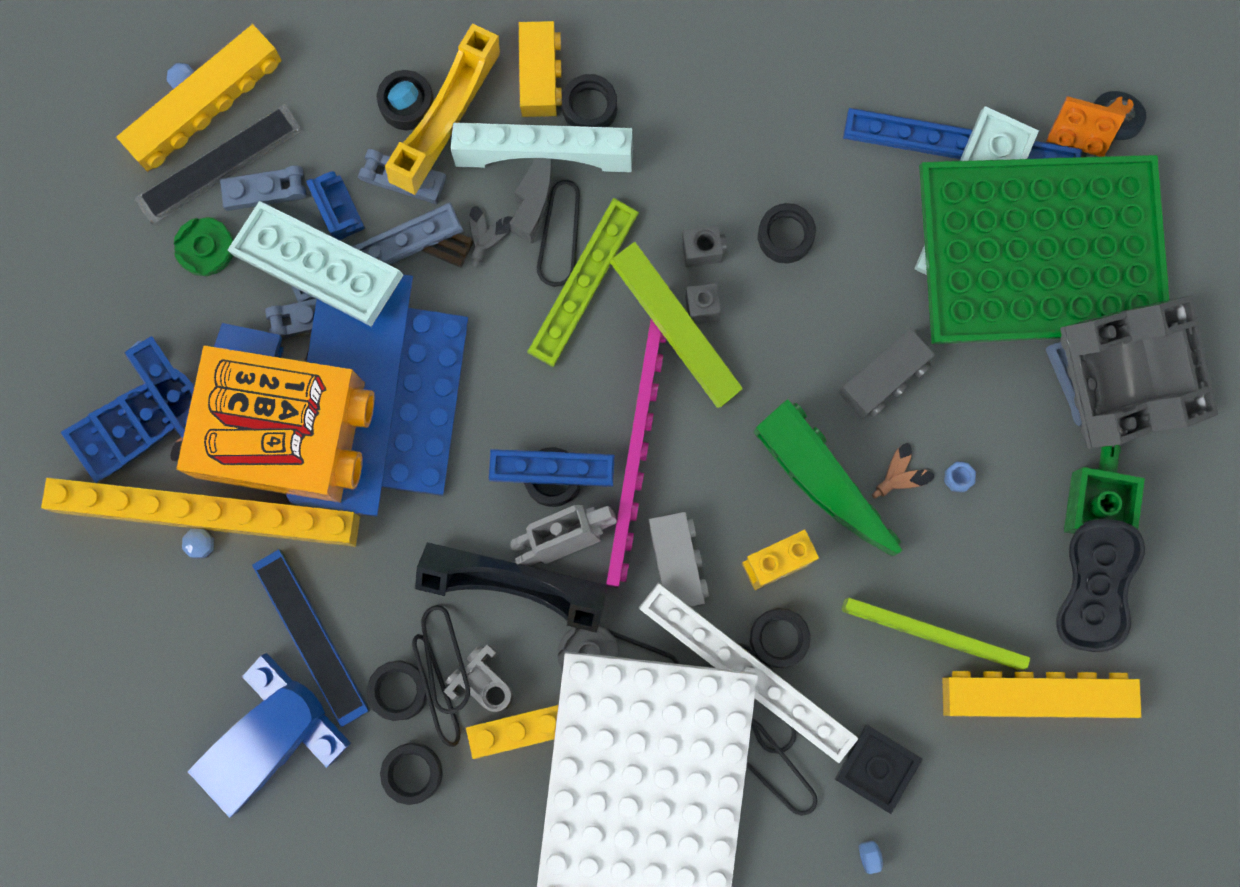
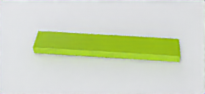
[527,198,639,367]
[609,242,743,408]
[841,598,1030,670]

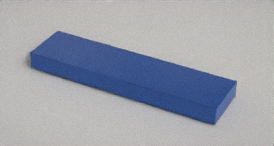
[489,449,615,487]

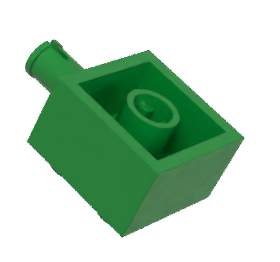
[1064,445,1145,534]

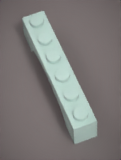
[451,123,633,172]

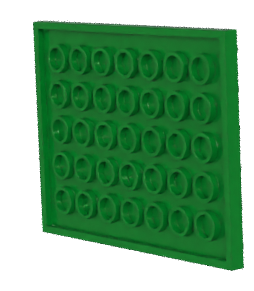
[919,155,1170,344]

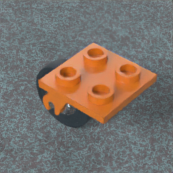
[1046,91,1146,157]

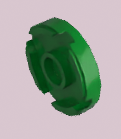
[174,217,234,277]

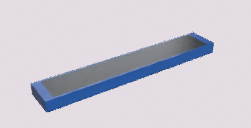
[252,549,370,727]

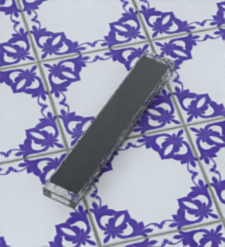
[134,104,303,225]

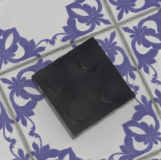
[834,725,922,814]

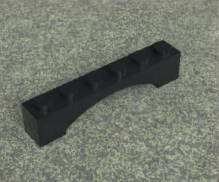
[415,542,608,633]

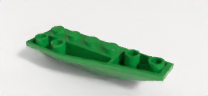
[754,399,902,557]

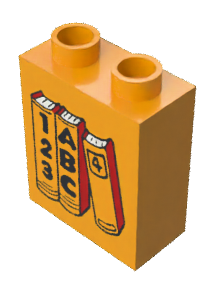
[176,346,375,503]

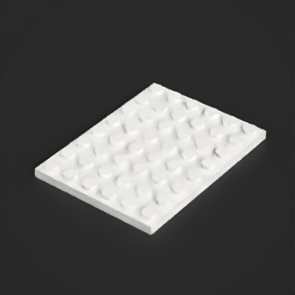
[537,651,757,887]

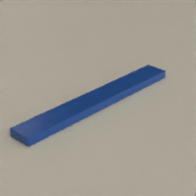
[843,108,1082,159]

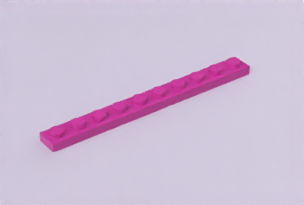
[607,286,669,588]

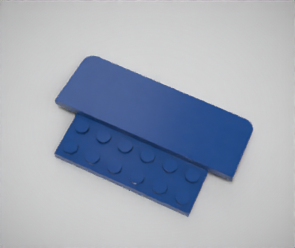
[287,275,468,516]

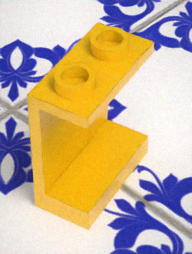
[742,530,819,591]

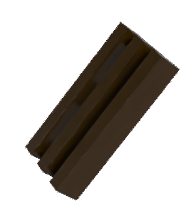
[418,216,473,268]

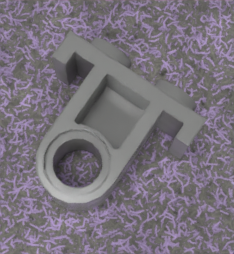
[443,644,513,712]

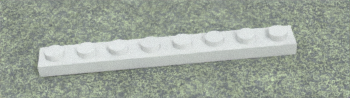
[639,583,858,763]

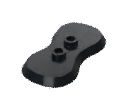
[1056,519,1145,652]

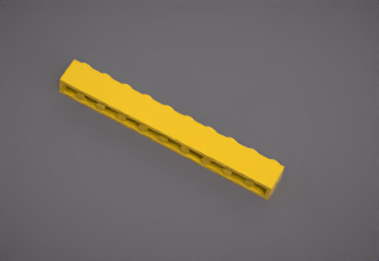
[41,478,360,547]

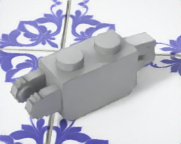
[510,505,617,566]

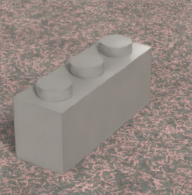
[648,512,709,608]

